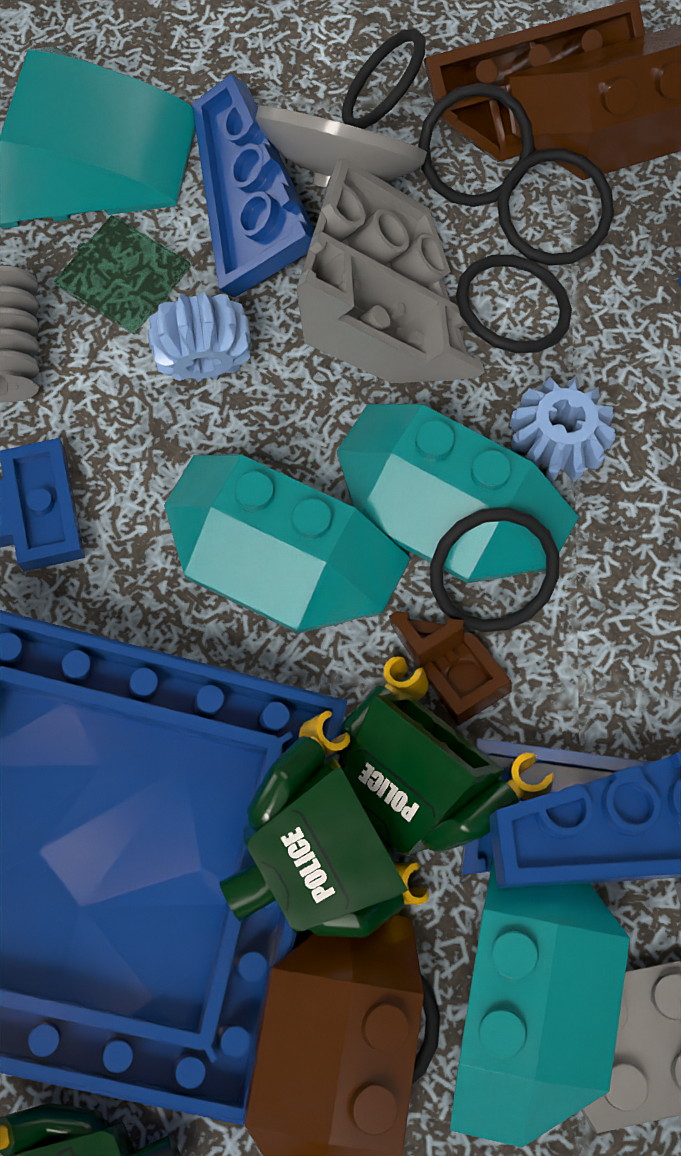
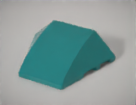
[0,46,196,229]

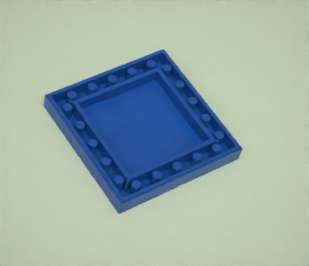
[0,610,347,1125]

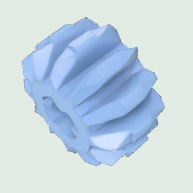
[148,291,251,382]
[510,376,616,482]

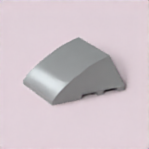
[296,157,485,383]

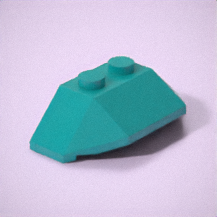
[337,404,579,583]
[164,455,411,634]
[450,856,630,1148]

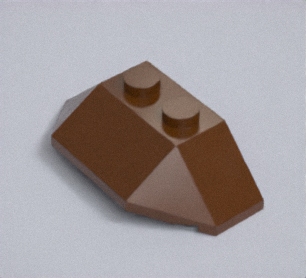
[423,0,646,162]
[505,24,681,180]
[243,916,424,1156]

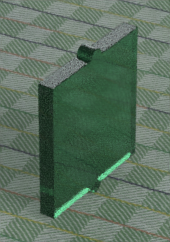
[54,215,191,335]

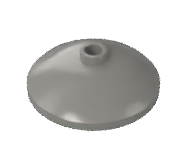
[255,105,427,188]

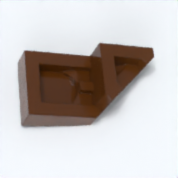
[389,611,512,726]

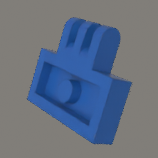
[0,438,85,572]

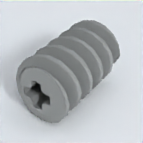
[0,266,40,403]

